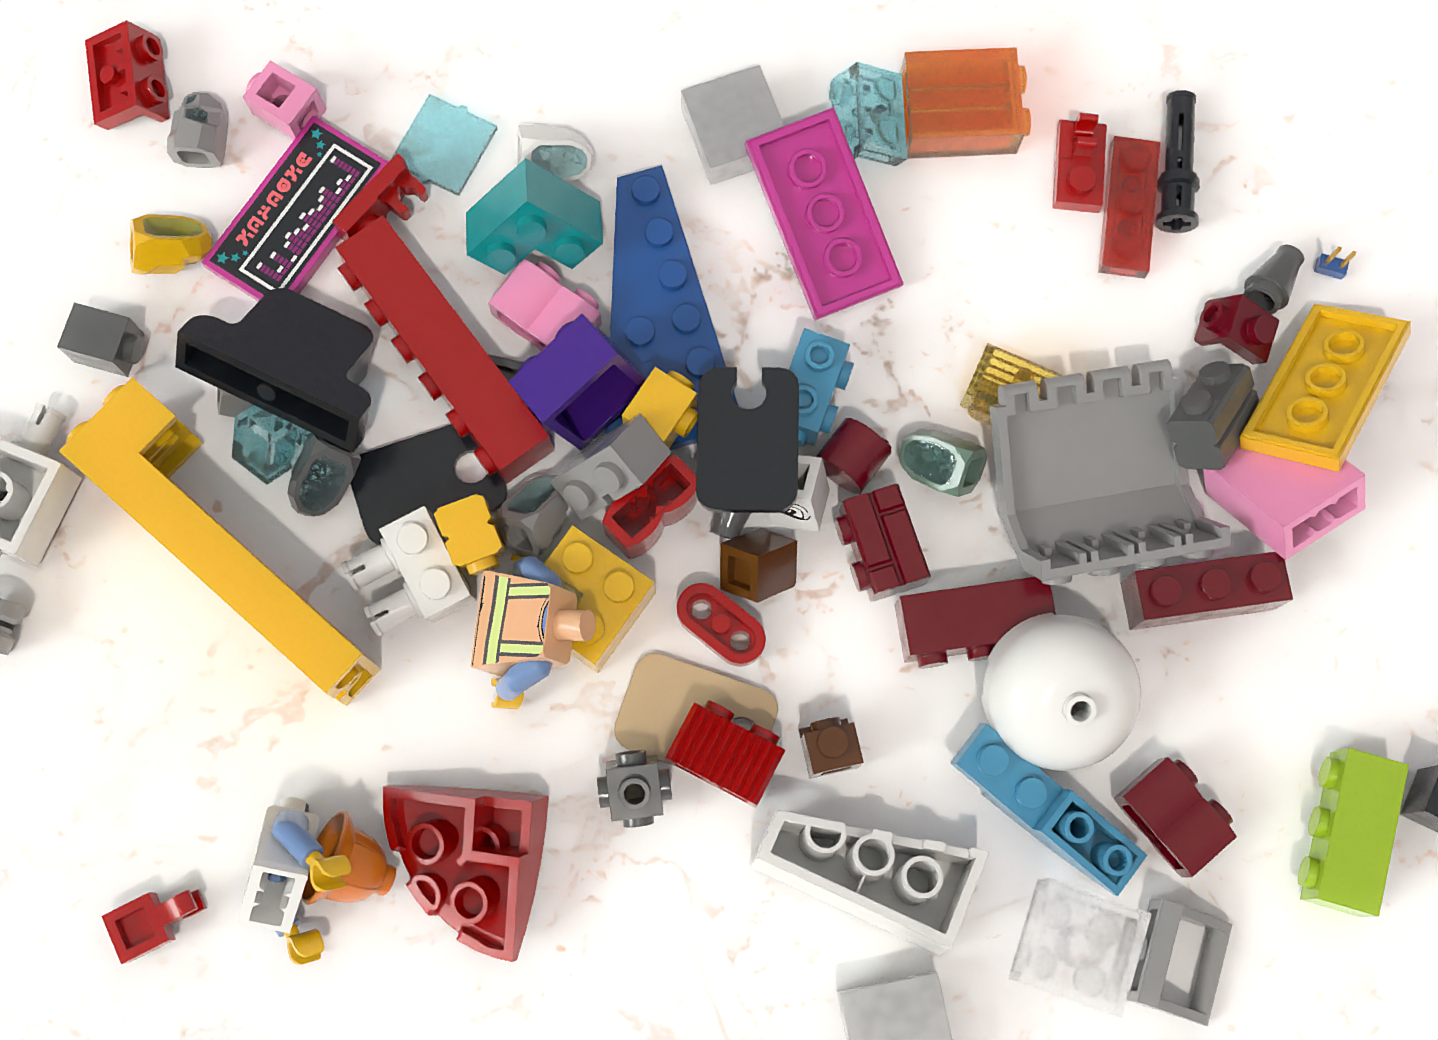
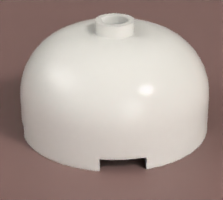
[981,613,1141,771]

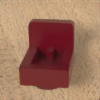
[1194,294,1280,365]

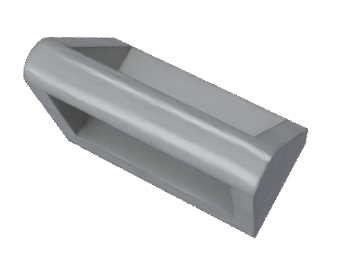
[1124,898,1233,1027]

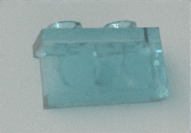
[829,62,907,166]

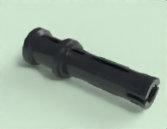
[1155,90,1200,233]

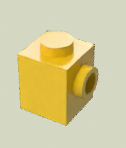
[622,367,698,448]

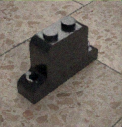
[175,288,374,453]

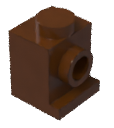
[798,717,864,779]

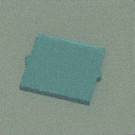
[390,94,498,196]

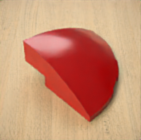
[383,785,549,962]

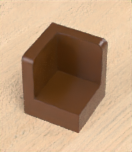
[720,528,798,603]

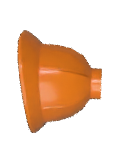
[301,810,396,905]

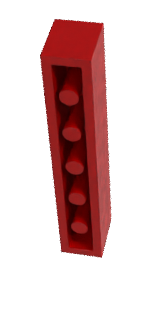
[335,215,554,484]

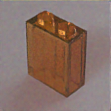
[900,47,1031,159]

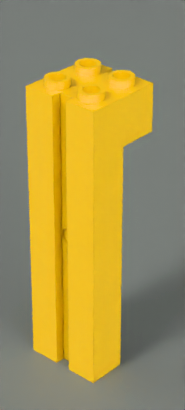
[59,377,381,706]

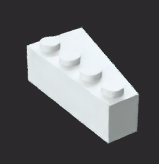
[751,810,990,955]

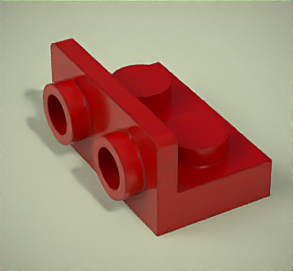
[85,20,170,130]

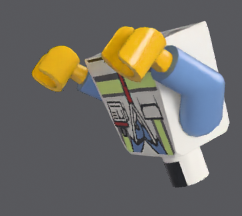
[237,797,351,965]

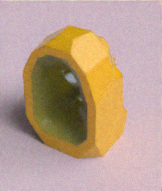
[129,214,212,275]

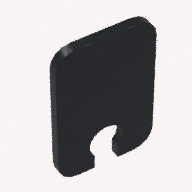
[696,367,799,513]
[350,425,508,545]

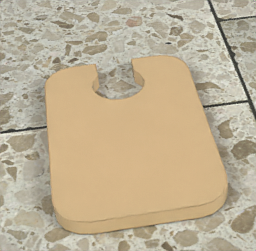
[614,653,778,766]

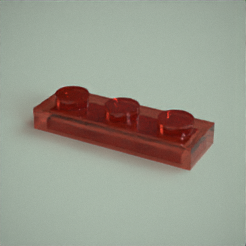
[1098,136,1161,279]

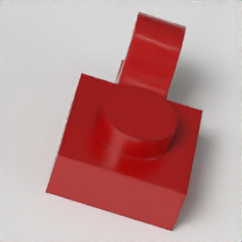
[101,889,207,964]

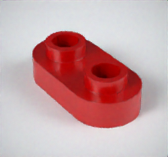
[677,583,766,667]

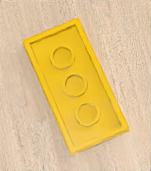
[1240,303,1411,472]

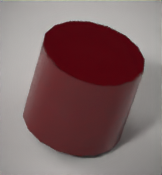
[815,418,892,494]

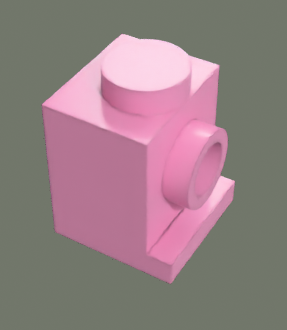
[243,60,326,141]

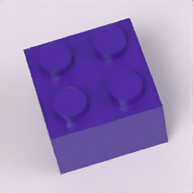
[508,314,646,451]

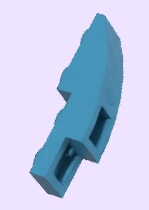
[950,723,1148,896]

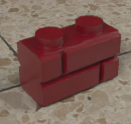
[834,484,931,602]

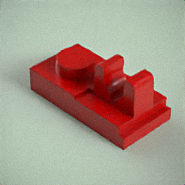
[1052,112,1107,213]
[332,153,429,241]

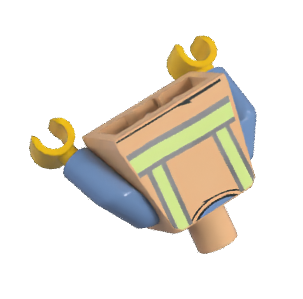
[470,554,596,709]

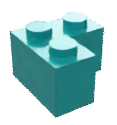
[466,158,603,275]

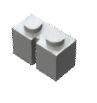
[550,414,671,520]

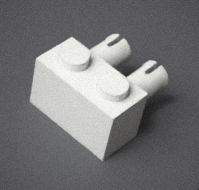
[341,506,476,636]

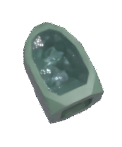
[898,429,988,497]

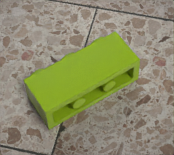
[1298,747,1409,917]

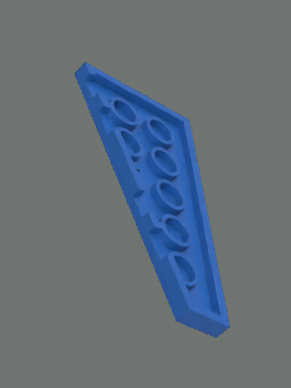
[606,165,739,451]

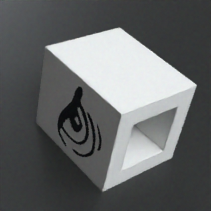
[768,455,830,531]

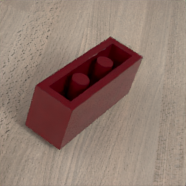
[1120,552,1293,630]
[894,577,1056,669]

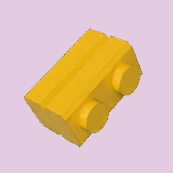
[434,494,506,576]

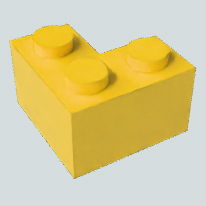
[544,525,656,673]

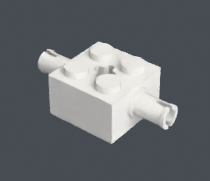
[0,403,82,567]

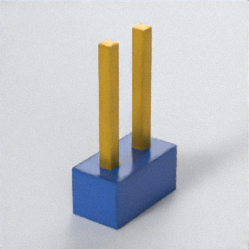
[1314,246,1357,280]

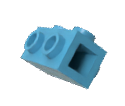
[789,328,854,447]

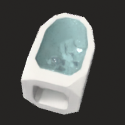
[516,124,595,182]

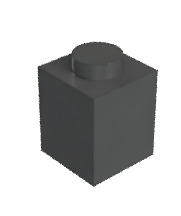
[57,302,145,377]

